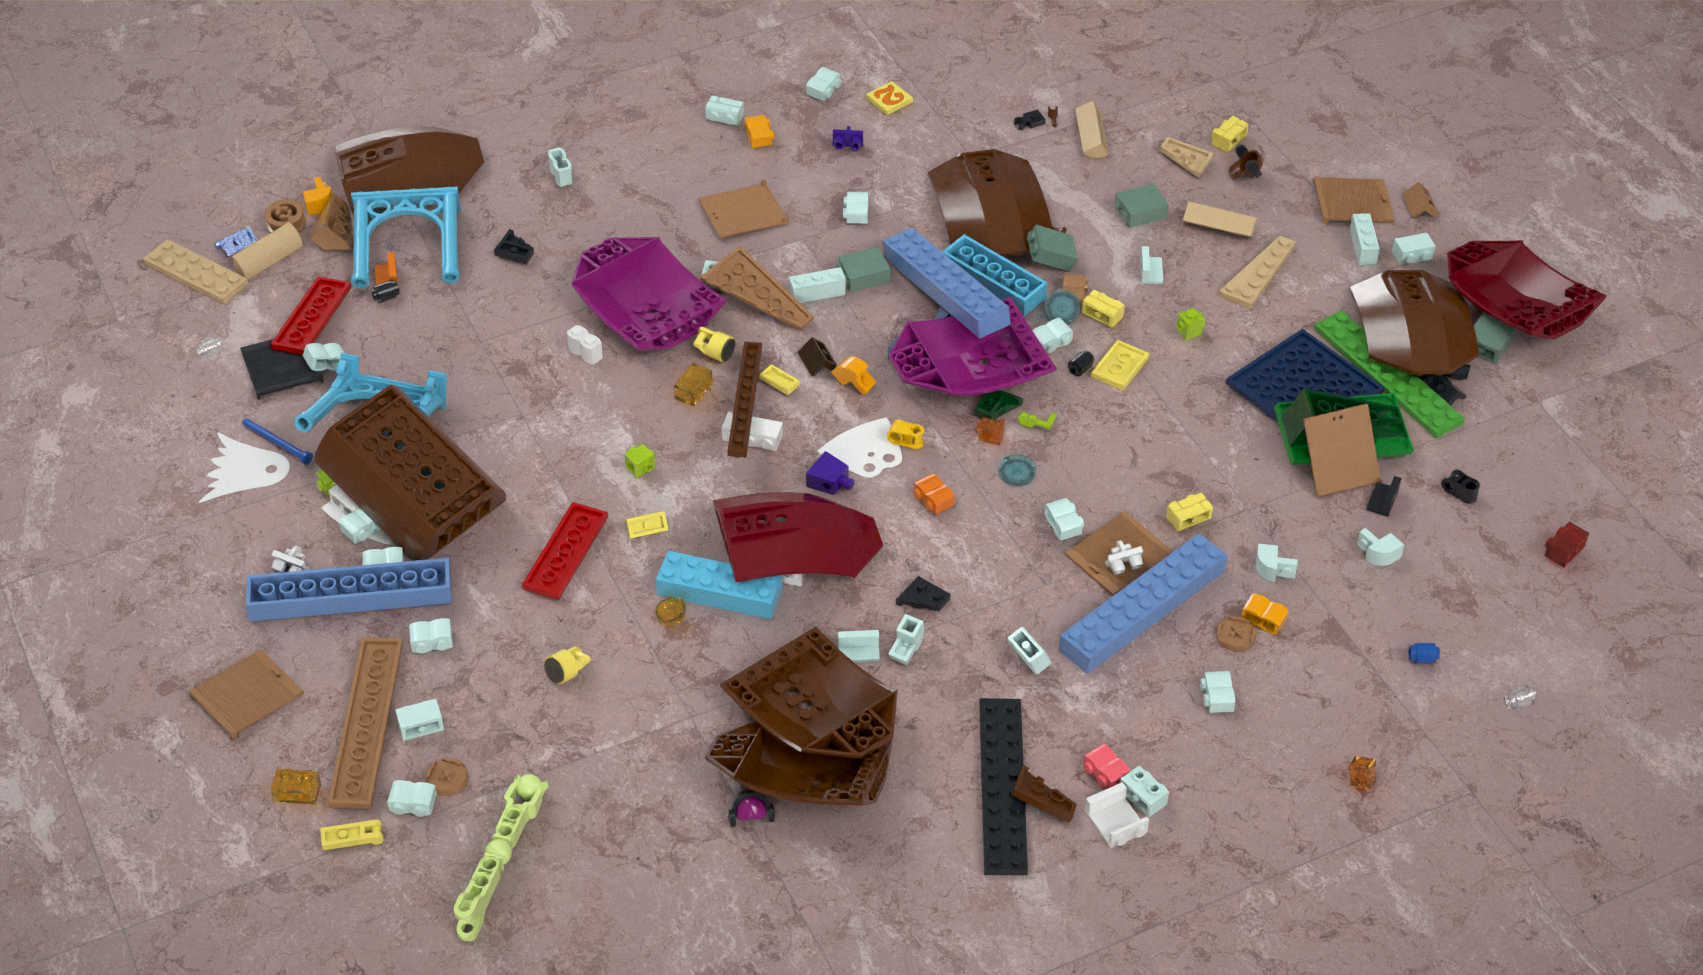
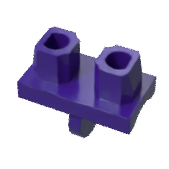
[833,126,863,150]

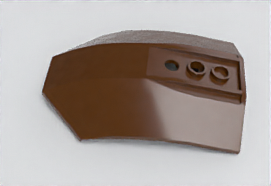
[335,126,484,213]
[928,149,1053,257]
[1350,270,1479,376]
[720,627,898,759]
[705,721,892,805]

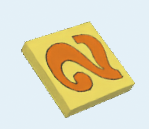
[866,81,913,115]

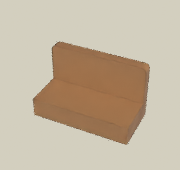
[1403,182,1439,218]

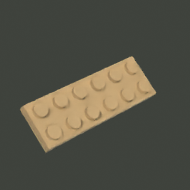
[143,239,248,304]

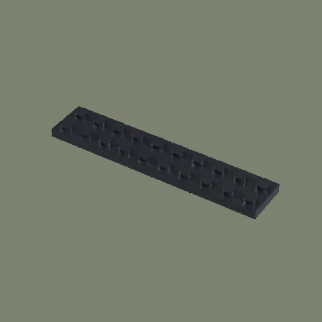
[979,698,1028,876]

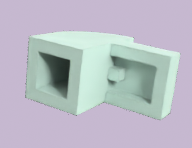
[1357,528,1404,566]
[1256,544,1298,582]
[888,614,924,665]

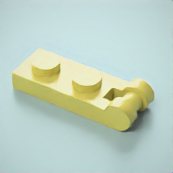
[320,820,384,851]

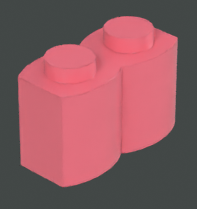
[1083,744,1131,789]

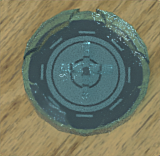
[1044,289,1080,325]
[998,454,1036,486]

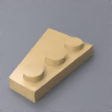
[1160,137,1214,178]

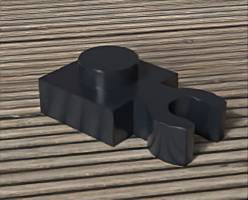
[1014,109,1046,130]

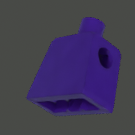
[806,451,854,495]

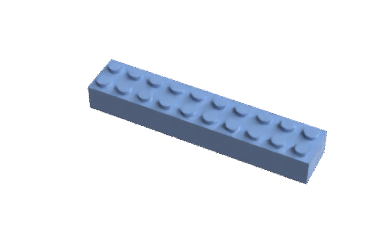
[882,228,1011,339]
[1059,533,1228,674]
[246,558,452,622]

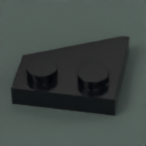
[494,229,534,264]
[896,576,951,611]

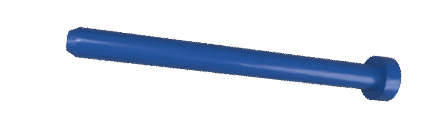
[242,418,313,465]

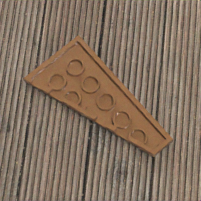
[700,246,814,331]

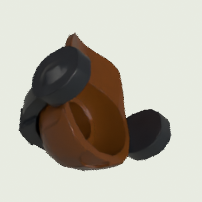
[1229,145,1263,180]

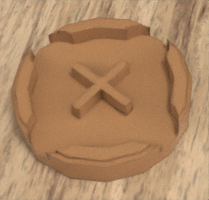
[1216,616,1257,651]
[425,758,469,796]

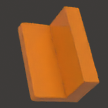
[374,252,398,285]

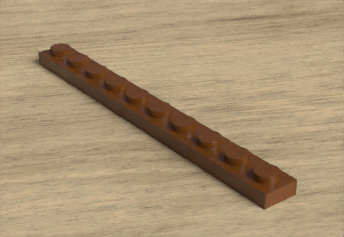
[727,341,762,458]

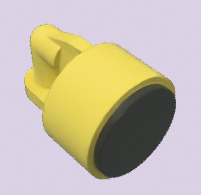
[693,327,735,362]
[544,646,591,685]

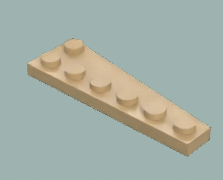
[1219,236,1296,309]

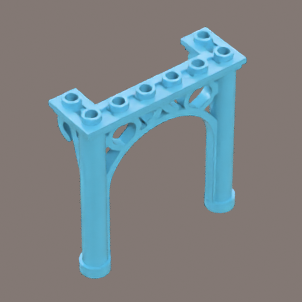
[351,187,461,288]
[294,353,447,450]

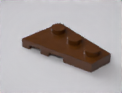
[1012,764,1077,823]

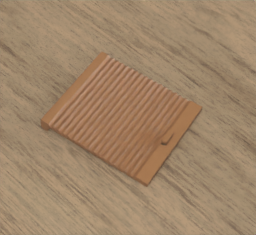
[1313,176,1394,224]
[698,179,789,239]
[1303,404,1383,497]
[1065,511,1173,596]
[189,649,304,739]

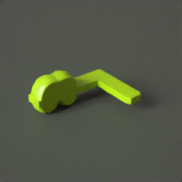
[1018,412,1057,429]

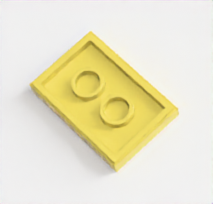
[1091,340,1150,391]

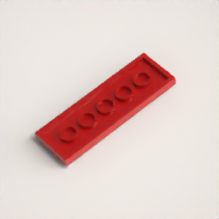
[271,276,352,355]
[522,502,608,600]

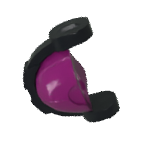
[728,790,775,827]

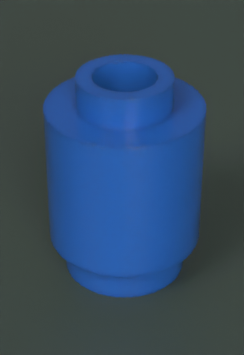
[1408,643,1440,663]

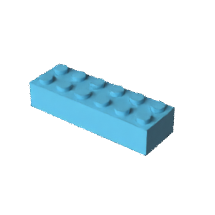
[942,234,1048,317]
[656,551,783,619]

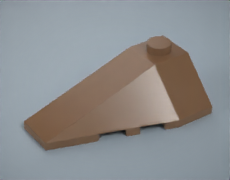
[311,192,354,250]

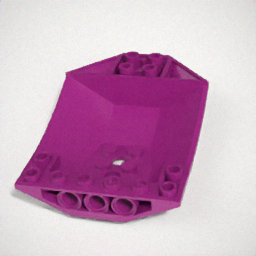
[572,237,726,350]
[889,297,1057,396]

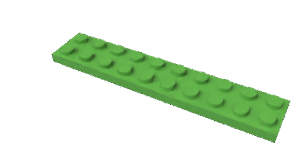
[1314,311,1465,438]

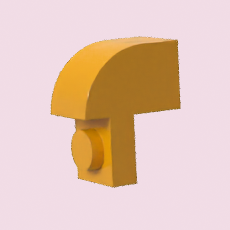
[303,176,332,215]
[831,357,877,395]

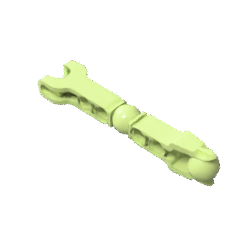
[454,774,548,941]

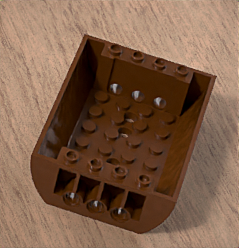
[314,385,506,561]

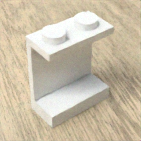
[1084,782,1149,848]

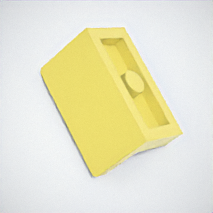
[624,511,668,539]

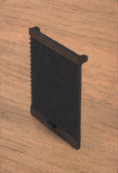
[240,339,323,400]

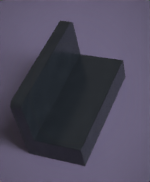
[1423,374,1467,406]
[1366,476,1402,517]

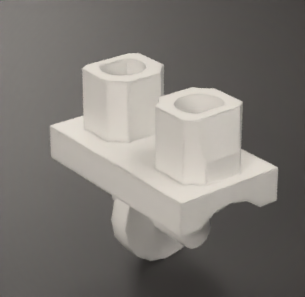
[1105,540,1143,575]
[271,546,311,573]

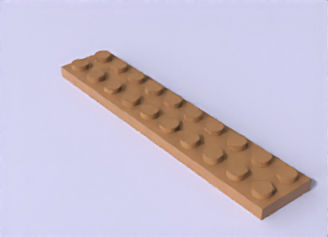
[328,637,403,809]

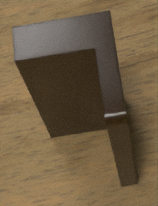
[798,337,837,376]

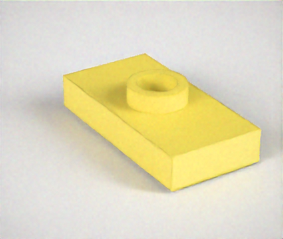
[759,364,800,395]

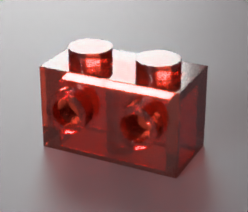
[1544,521,1590,568]

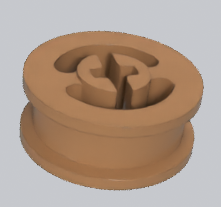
[264,199,306,233]

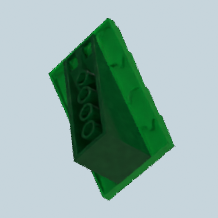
[1274,388,1414,465]

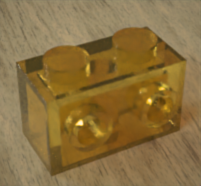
[674,363,714,407]
[271,768,321,805]

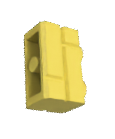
[1211,116,1249,152]
[1082,290,1125,328]
[1166,492,1213,532]

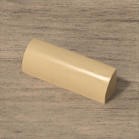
[1076,100,1109,158]
[1183,202,1257,238]
[232,222,303,279]

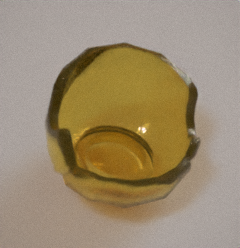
[655,596,686,626]

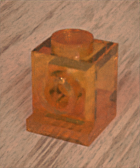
[976,417,1005,445]
[1348,756,1376,791]

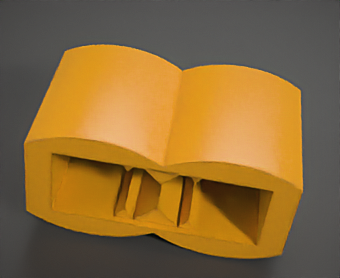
[744,114,774,148]
[1241,593,1289,635]

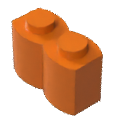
[913,473,955,515]

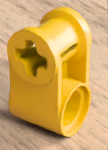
[887,420,924,450]

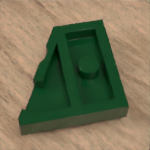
[974,390,1023,421]

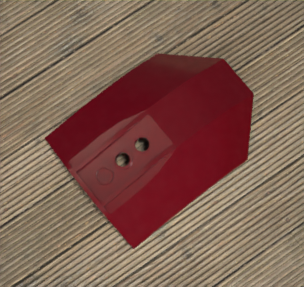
[1447,240,1606,339]
[713,492,883,583]

